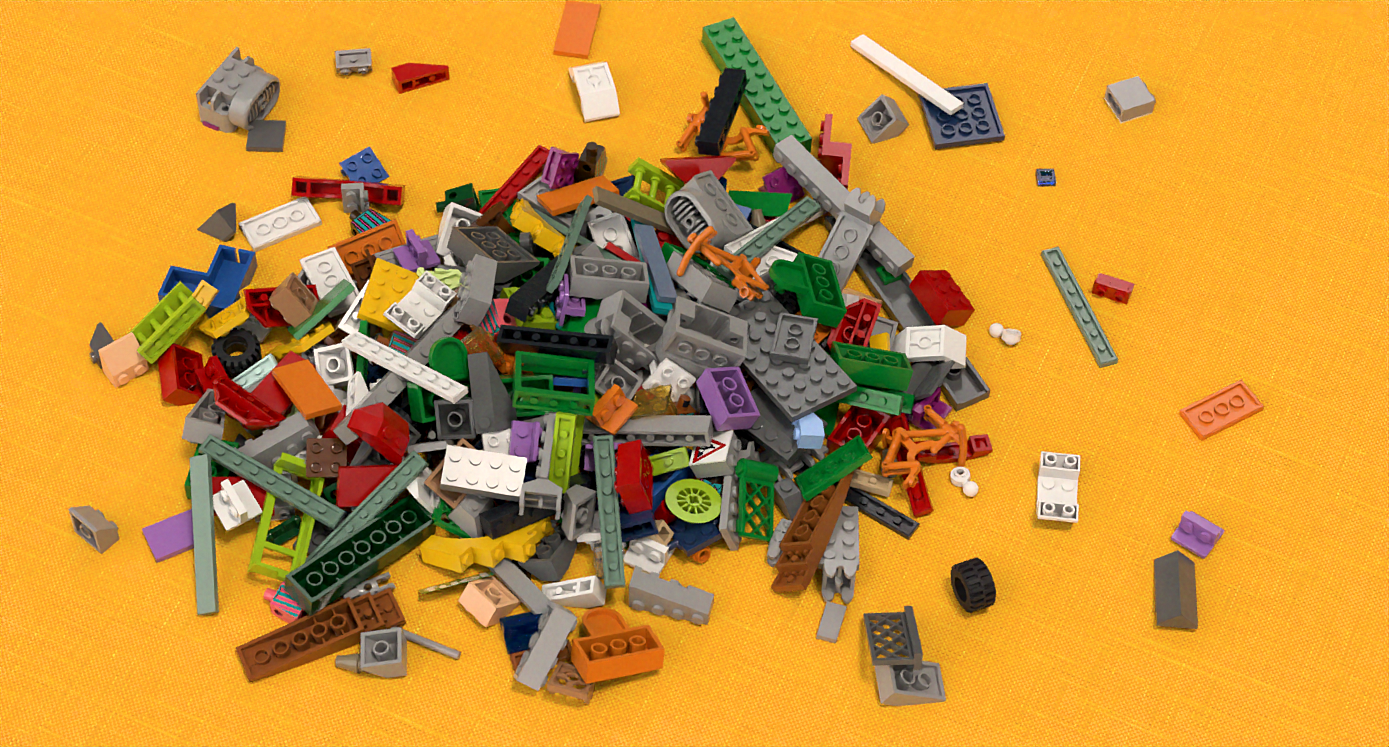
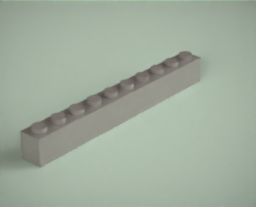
[773,135,915,278]
[333,304,464,445]
[517,415,714,446]

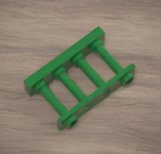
[835,384,915,415]

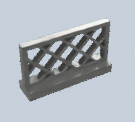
[863,606,923,670]

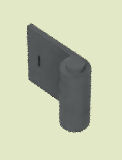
[899,360,955,401]

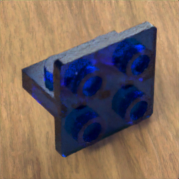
[499,612,543,655]

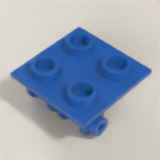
[339,146,389,183]

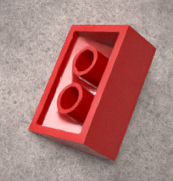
[158,343,204,406]

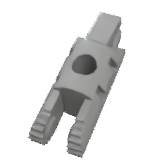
[767,518,792,567]
[342,572,396,600]

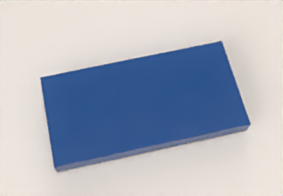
[553,375,587,387]

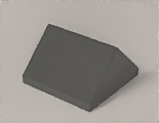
[434,396,477,440]

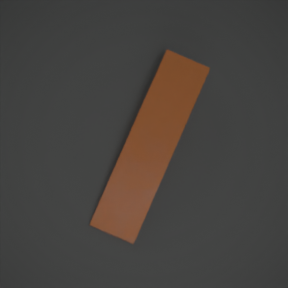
[771,470,855,592]
[235,588,406,682]

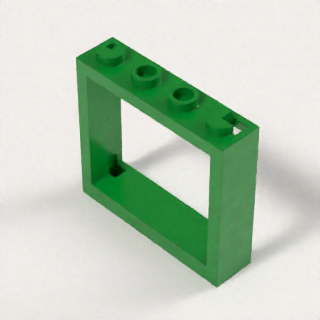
[512,351,595,416]

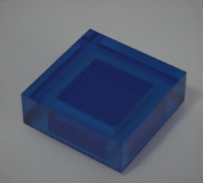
[1035,168,1056,187]

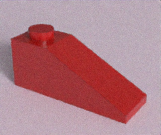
[391,63,450,94]

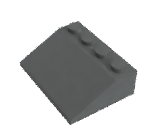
[447,226,540,284]
[740,386,828,468]

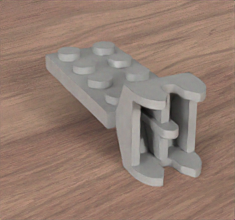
[518,176,612,242]
[818,188,886,293]
[519,411,563,520]
[719,441,760,551]
[818,506,859,604]

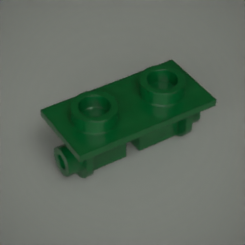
[266,515,301,546]

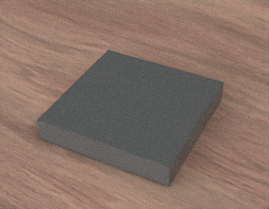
[246,120,286,152]

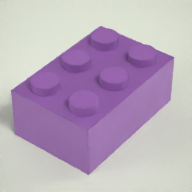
[696,366,760,431]

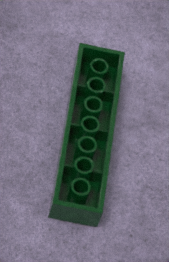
[284,494,436,617]

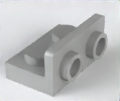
[341,183,370,213]

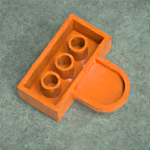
[571,607,665,684]

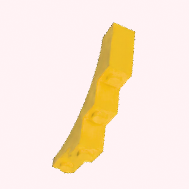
[510,198,578,258]
[420,517,552,573]

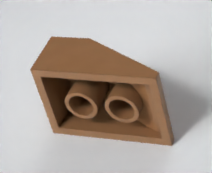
[424,438,475,509]

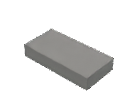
[816,601,847,643]

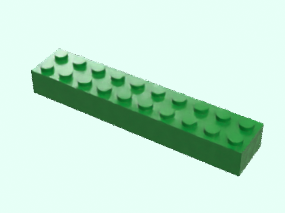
[702,17,812,154]

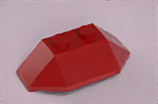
[660,155,736,184]
[243,284,319,328]
[826,298,882,351]
[213,375,286,431]
[347,402,410,465]

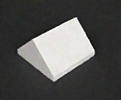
[314,343,354,387]

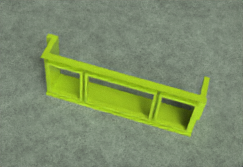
[247,452,325,582]

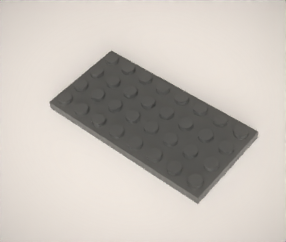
[721,290,857,422]

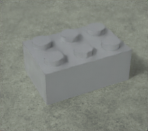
[455,254,497,327]

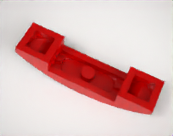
[914,434,993,463]

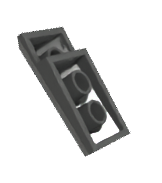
[1154,550,1198,629]

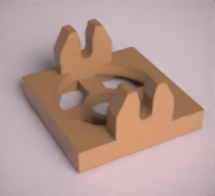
[547,661,596,704]

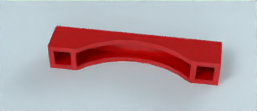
[291,176,405,205]

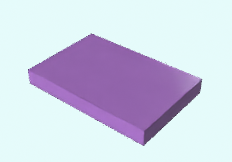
[142,509,194,563]

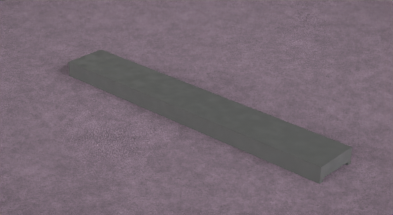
[824,215,990,412]

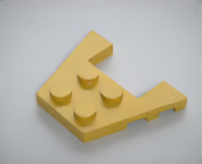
[194,282,257,339]
[265,317,335,359]

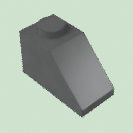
[89,322,114,369]
[774,477,803,521]

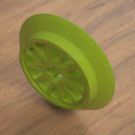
[665,479,722,523]

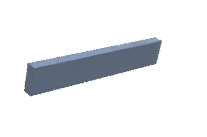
[634,224,677,303]

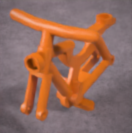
[676,91,770,175]
[676,226,770,301]
[881,405,967,490]

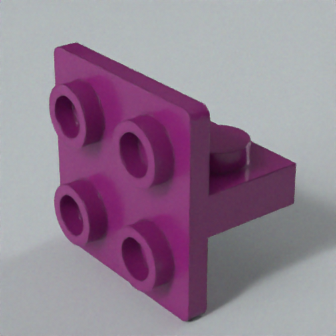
[541,146,580,189]
[758,166,805,203]
[901,387,952,430]

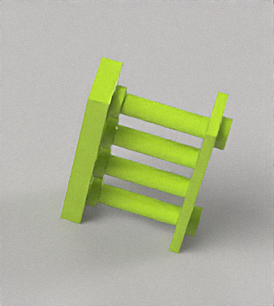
[623,157,685,213]
[128,281,206,364]
[548,406,586,493]

